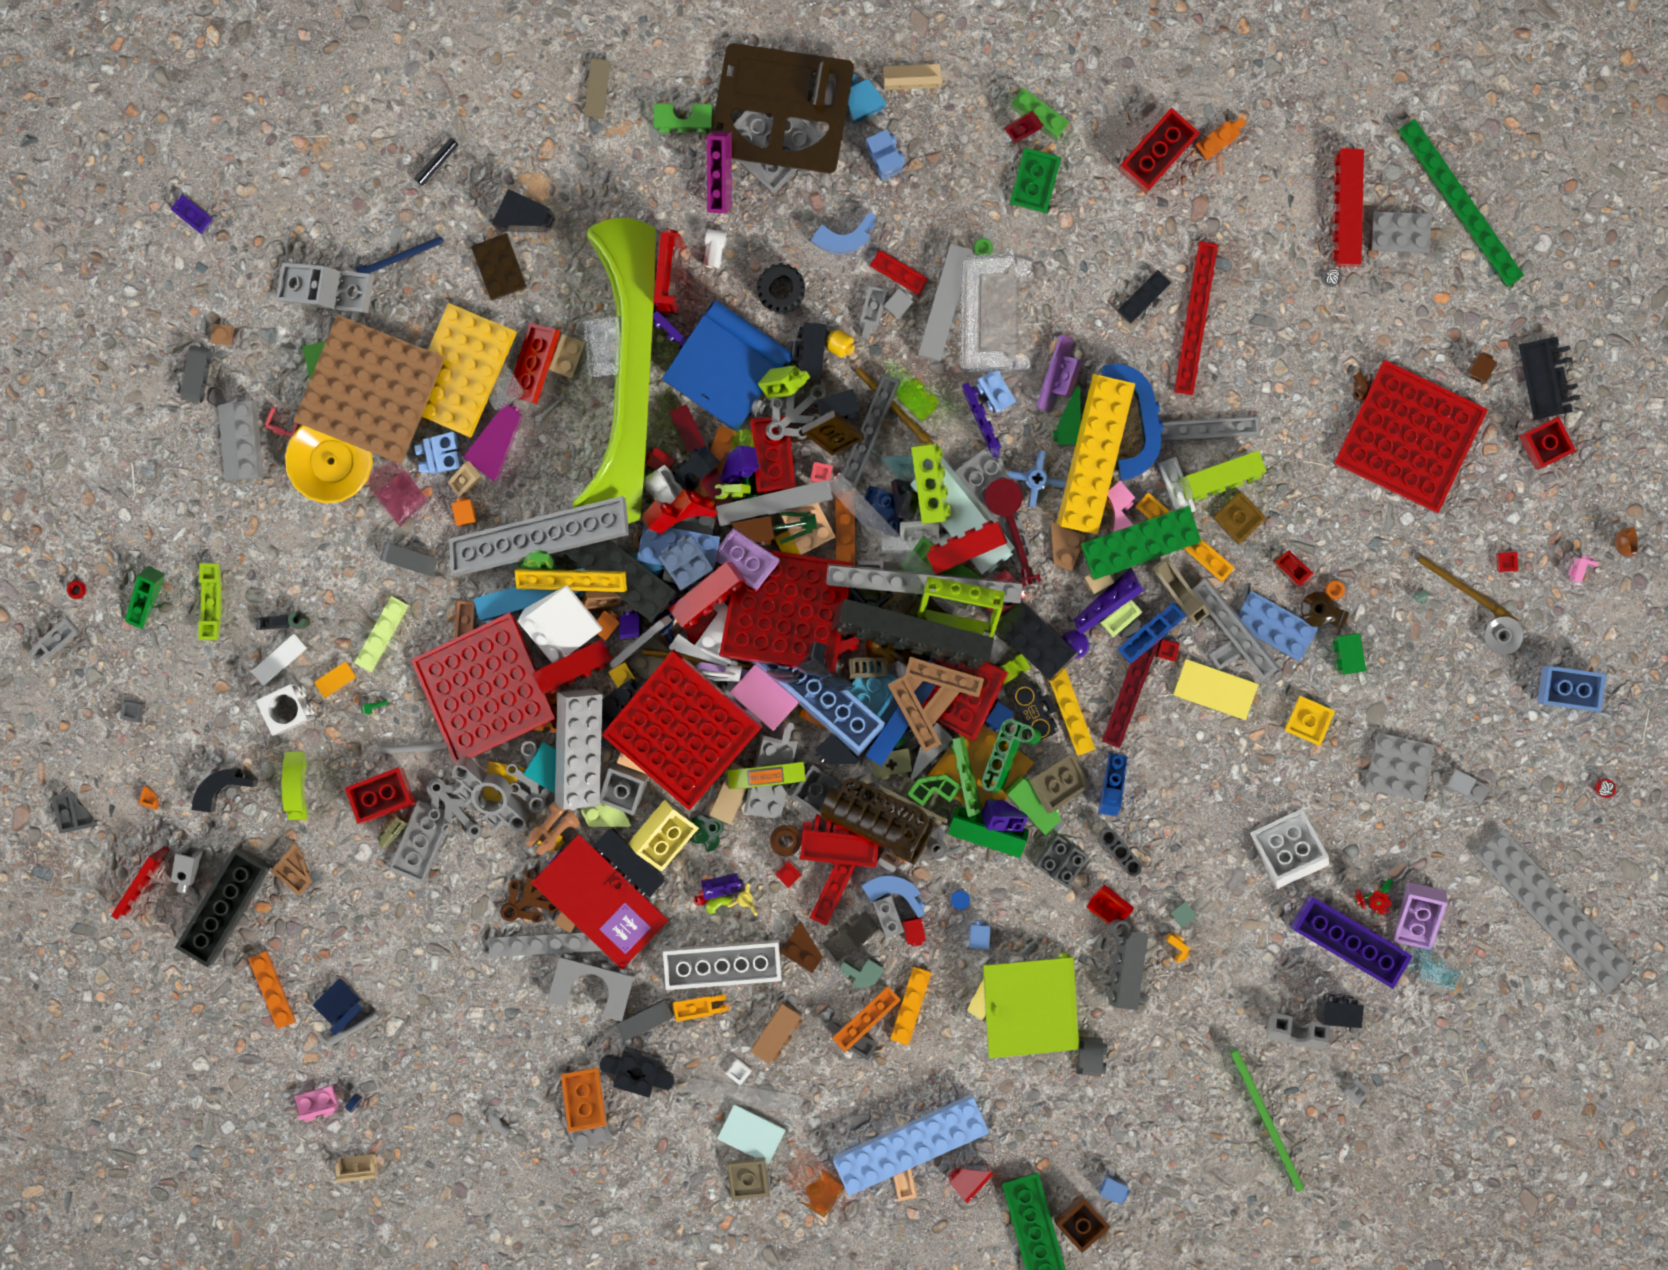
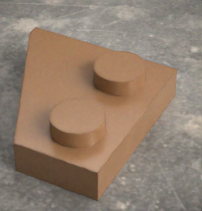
[1050,522,1086,572]
[271,843,313,896]

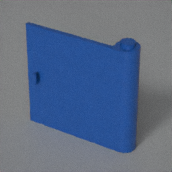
[661,299,791,431]

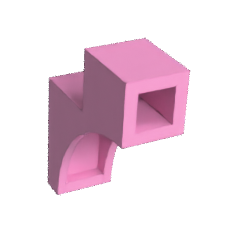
[1107,481,1135,532]

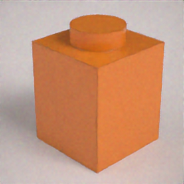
[451,497,478,527]
[597,610,619,641]

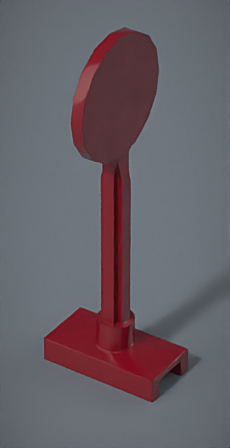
[984,478,1041,589]

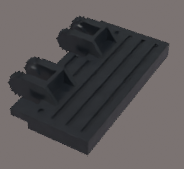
[1519,336,1580,420]

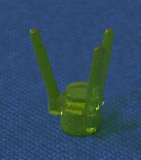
[731,429,760,468]

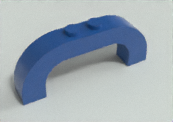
[1101,364,1163,481]

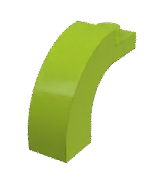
[281,751,309,820]

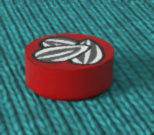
[1595,779,1616,798]

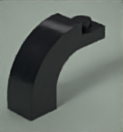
[191,768,258,813]

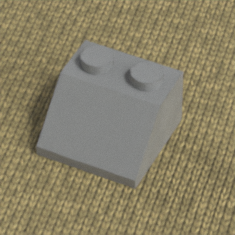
[600,761,649,815]

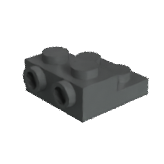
[787,761,842,815]

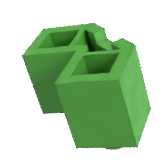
[907,774,962,806]

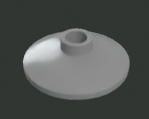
[1484,616,1524,655]

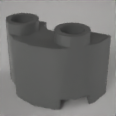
[1077,1037,1107,1076]

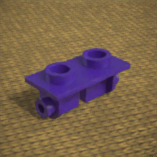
[701,873,743,900]

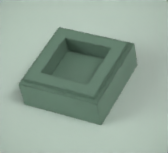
[1170,901,1198,928]

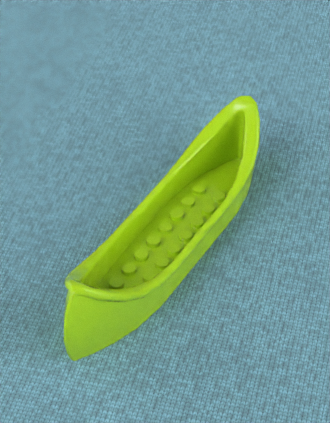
[572,218,656,524]

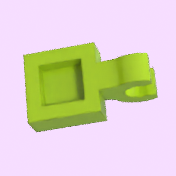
[715,484,751,500]

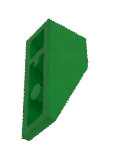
[1053,387,1081,446]
[124,566,165,629]

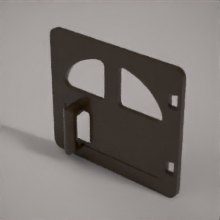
[711,43,854,174]

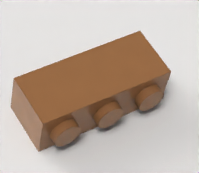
[750,1001,803,1065]

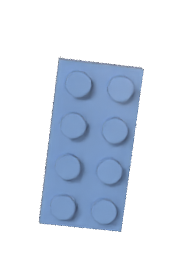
[637,523,720,575]
[1237,591,1318,662]

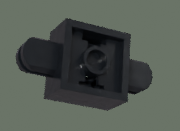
[599,1046,675,1098]

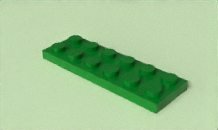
[1080,505,1202,580]
[1001,1172,1066,1270]

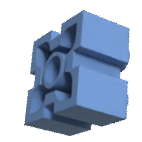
[866,129,905,181]

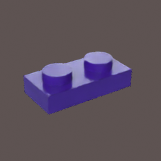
[170,195,214,234]

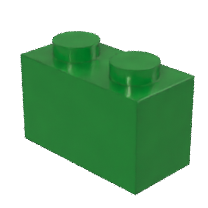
[1332,633,1367,675]

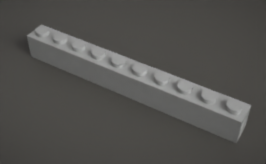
[826,563,1022,603]

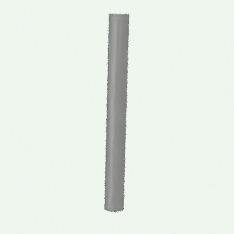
[380,743,448,754]

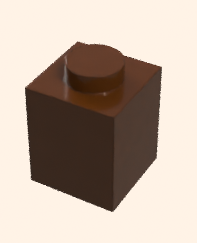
[1465,352,1497,384]

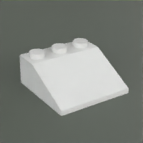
[517,585,603,663]
[1250,809,1329,889]

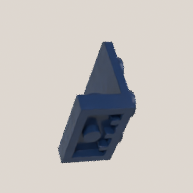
[855,485,904,537]
[313,979,367,1035]

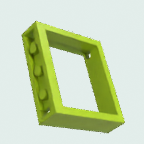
[917,576,1005,637]

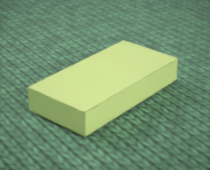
[1100,600,1142,637]

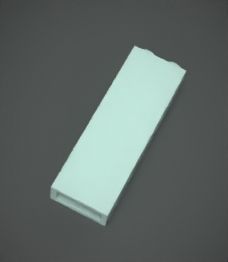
[910,458,1015,574]

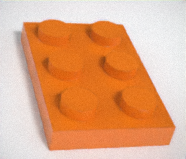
[561,1068,607,1133]

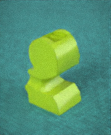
[1000,653,1032,685]

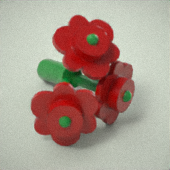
[1353,879,1394,916]

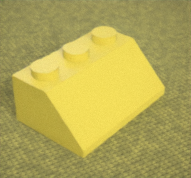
[628,800,699,872]

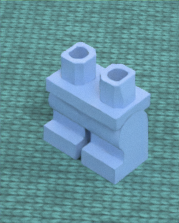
[414,432,463,474]

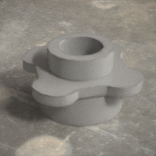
[752,398,769,419]

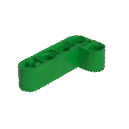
[981,719,1041,793]

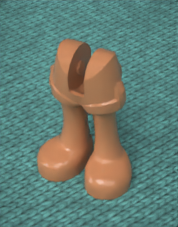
[526,801,580,856]

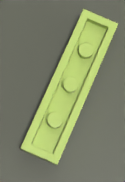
[354,596,409,672]

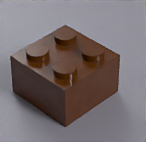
[1054,1194,1111,1253]

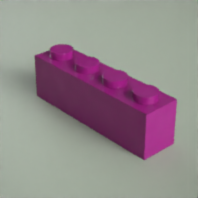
[707,131,732,214]

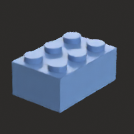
[1537,666,1606,712]

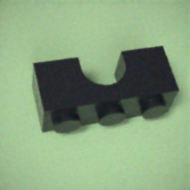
[672,445,720,492]

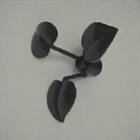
[766,642,855,691]

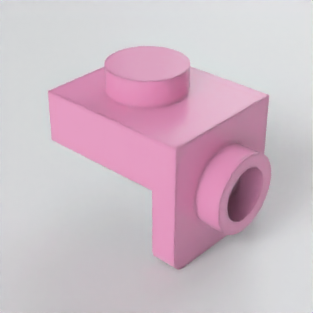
[1568,556,1599,583]

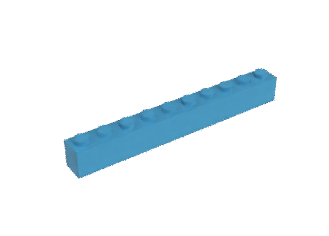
[474,552,665,623]

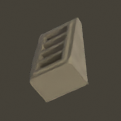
[848,658,887,679]

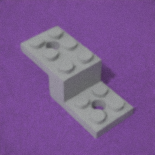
[276,263,374,313]

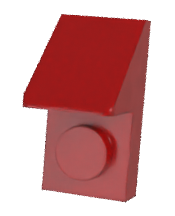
[1274,550,1314,587]

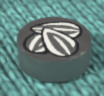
[1322,267,1342,287]

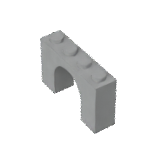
[547,953,635,1022]

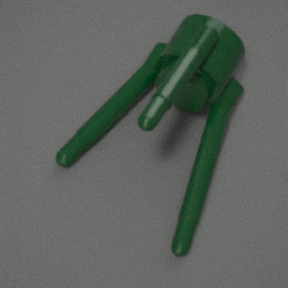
[773,512,818,544]

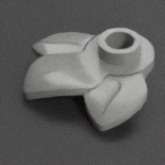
[919,825,947,860]

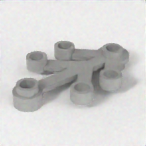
[766,385,826,441]
[506,740,551,814]
[427,778,482,839]

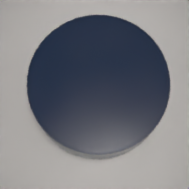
[345,1093,363,1113]

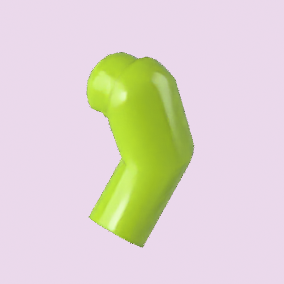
[705,896,733,914]

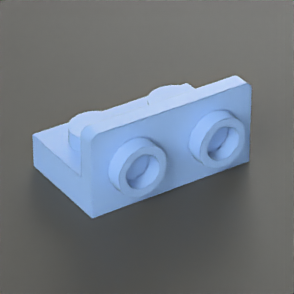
[976,369,1016,414]

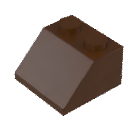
[732,516,775,546]

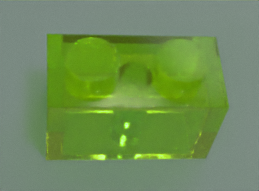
[895,378,939,423]

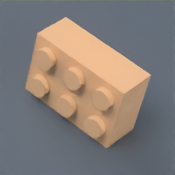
[782,503,836,555]

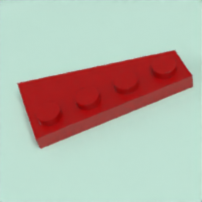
[111,846,170,920]

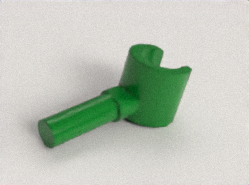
[362,700,388,714]

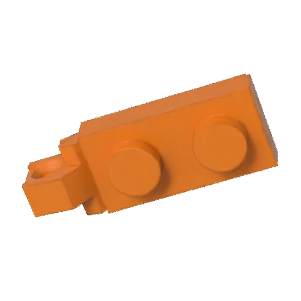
[1195,117,1247,161]

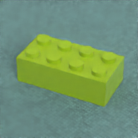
[1179,450,1267,502]

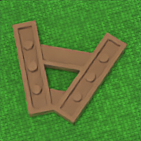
[887,657,984,753]

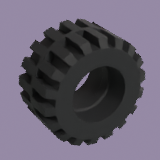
[757,263,805,314]

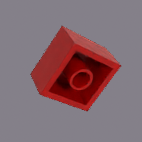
[1518,417,1576,470]

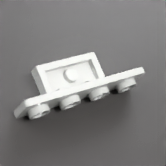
[881,521,952,553]

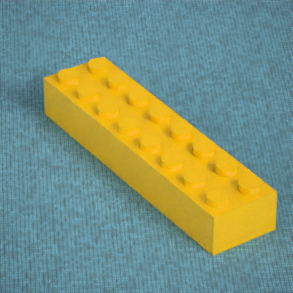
[1056,374,1135,535]

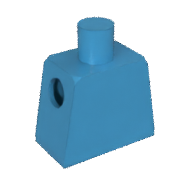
[848,74,886,124]

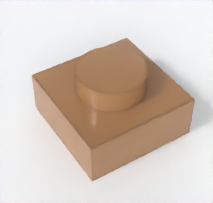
[211,324,233,345]

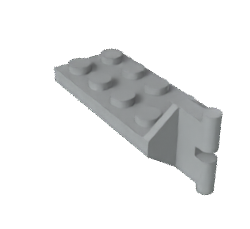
[743,719,798,819]

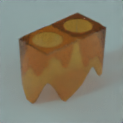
[798,1169,845,1217]

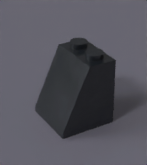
[492,189,555,232]

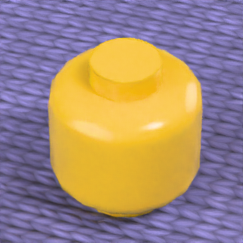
[825,329,855,358]

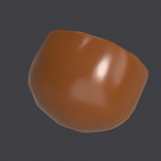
[1615,527,1638,557]

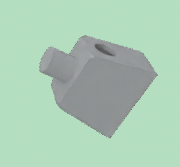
[171,845,205,893]

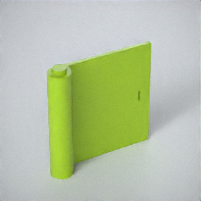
[983,952,1079,1059]

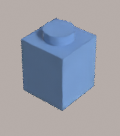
[969,920,990,949]
[1098,1174,1130,1205]

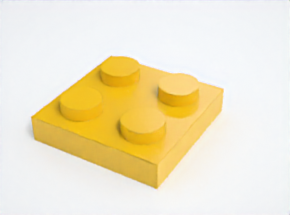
[1284,696,1335,746]

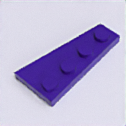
[962,382,1002,458]

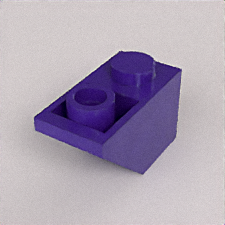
[720,445,759,485]
[981,800,1028,831]

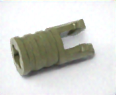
[377,812,408,848]

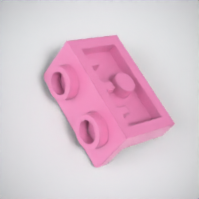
[294,1085,339,1122]

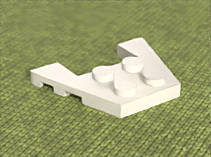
[669,602,732,666]

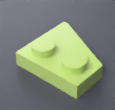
[581,803,631,827]

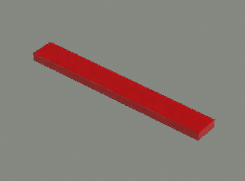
[1173,241,1218,396]

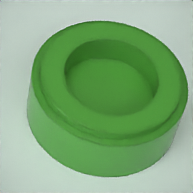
[973,238,993,258]

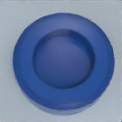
[951,890,970,910]

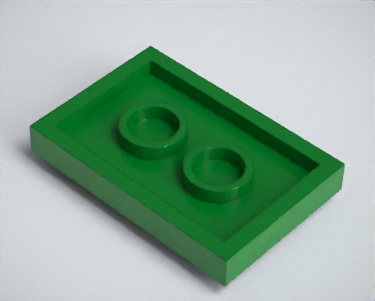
[1009,148,1062,214]

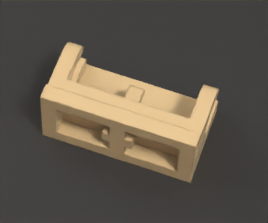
[335,1154,378,1183]

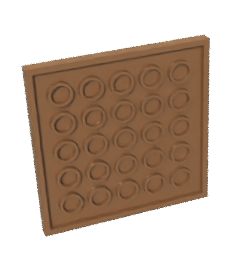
[293,315,445,465]

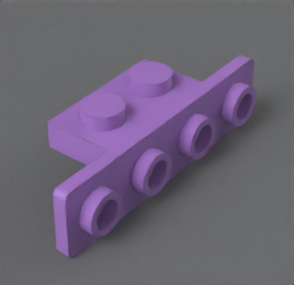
[1036,335,1083,413]

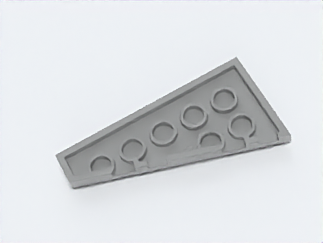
[954,447,1033,568]

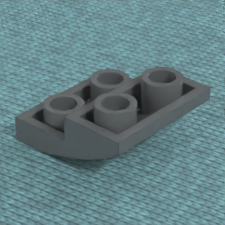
[1034,834,1089,888]

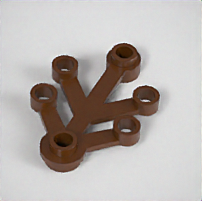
[500,868,558,923]

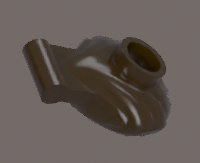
[1300,591,1349,629]

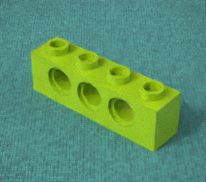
[911,442,951,524]

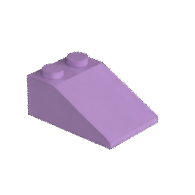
[1393,882,1448,950]

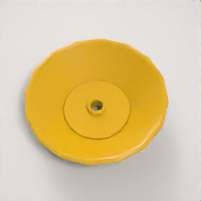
[285,426,373,504]

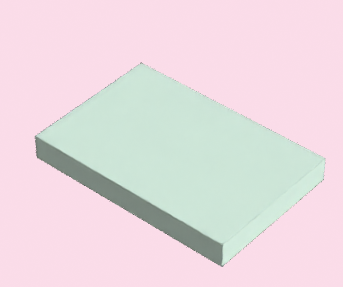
[717,1103,786,1164]

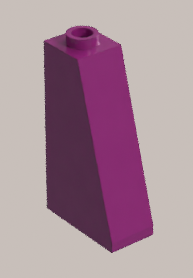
[463,403,523,482]

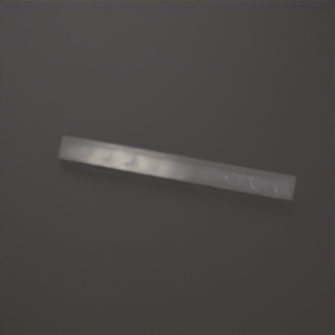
[826,473,972,618]

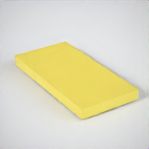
[1173,659,1258,720]

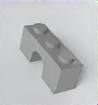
[1266,1013,1330,1050]

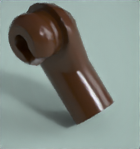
[1353,372,1369,401]

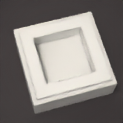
[725,1058,752,1085]

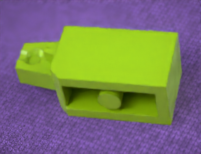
[758,365,810,399]

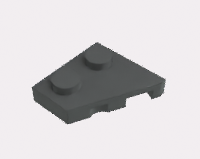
[52,792,98,834]

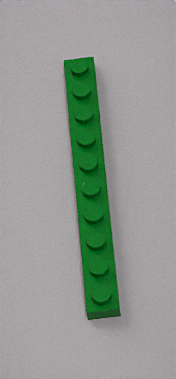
[1398,118,1525,287]

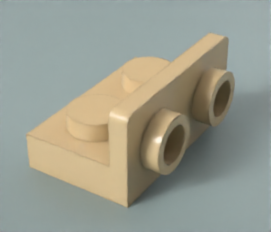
[549,333,586,379]

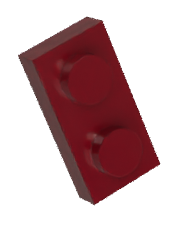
[1004,110,1044,143]

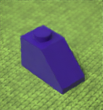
[619,610,642,639]

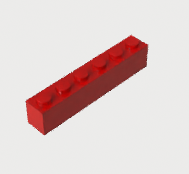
[1332,148,1364,267]

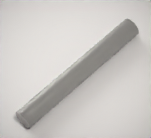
[326,1011,380,1046]

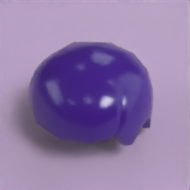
[1062,630,1090,660]

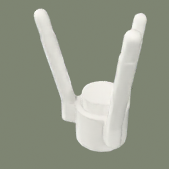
[701,648,742,682]

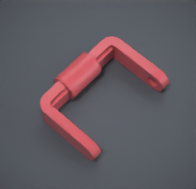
[265,407,300,437]

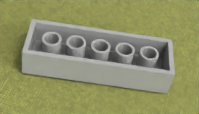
[555,689,602,810]

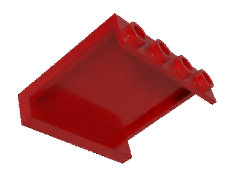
[654,229,686,314]

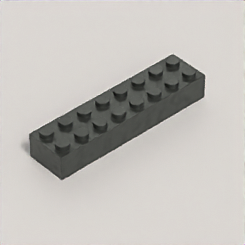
[832,599,994,669]

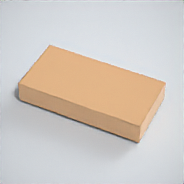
[893,1169,917,1201]

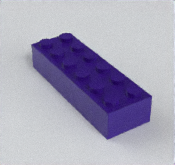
[1290,895,1413,989]

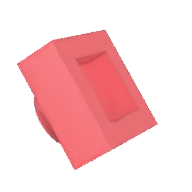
[810,462,833,482]

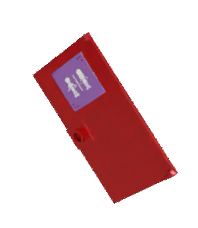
[531,834,669,969]

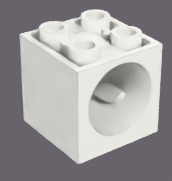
[256,683,315,736]

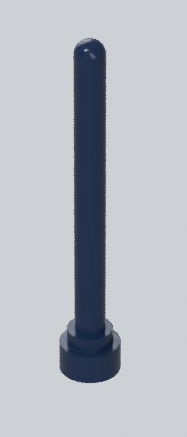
[355,237,444,274]

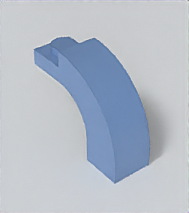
[811,211,876,255]
[861,874,926,918]

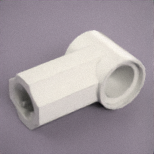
[703,229,727,269]

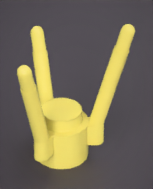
[727,883,758,916]

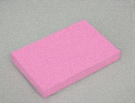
[730,664,799,731]

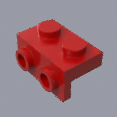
[1086,884,1135,930]

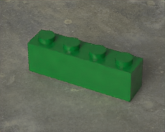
[947,806,1029,858]

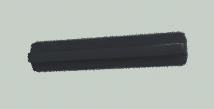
[414,138,458,186]

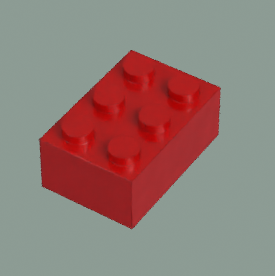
[345,767,416,824]

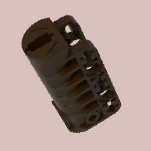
[821,778,935,865]

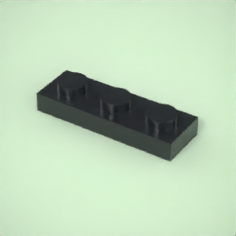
[1117,270,1171,324]

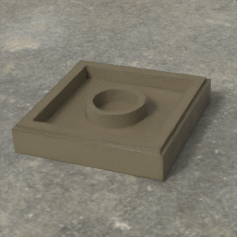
[727,1157,770,1200]

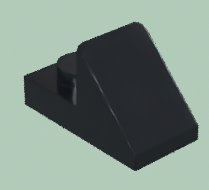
[891,479,919,520]

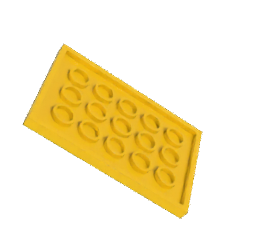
[422,303,517,438]

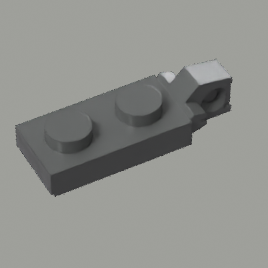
[826,1020,878,1060]

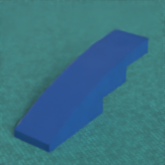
[1117,602,1186,664]

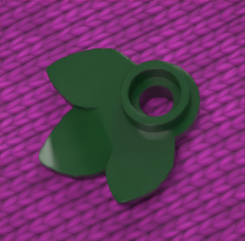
[690,815,724,852]

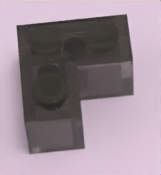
[823,910,880,961]

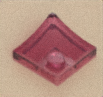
[374,470,429,526]

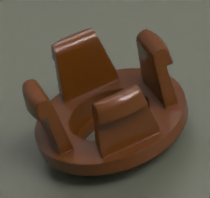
[770,825,802,857]

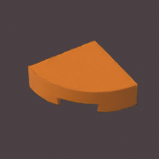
[138,785,159,810]

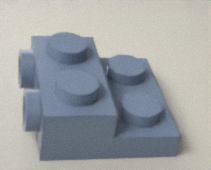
[659,535,714,590]

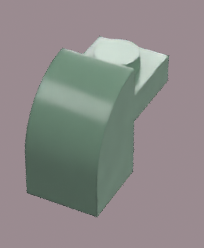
[840,957,885,988]

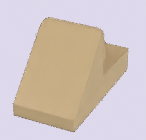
[447,461,482,497]

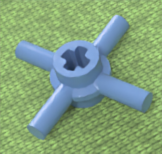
[1008,450,1066,508]

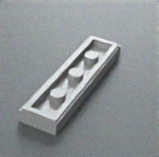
[610,615,672,669]

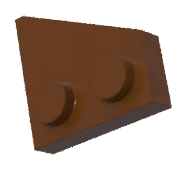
[780,921,823,973]

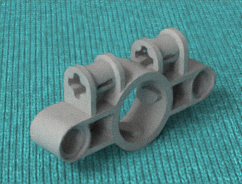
[452,757,530,832]

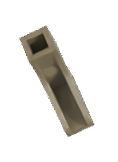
[1152,557,1210,625]

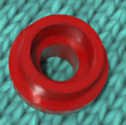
[67,580,87,599]

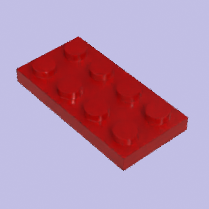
[506,323,561,404]
[750,416,796,494]

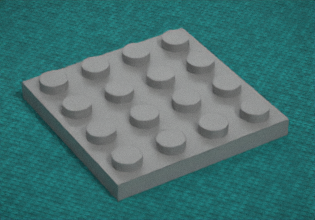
[734,111,824,195]

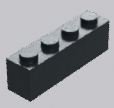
[594,827,667,897]

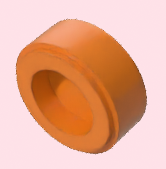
[1324,580,1345,600]

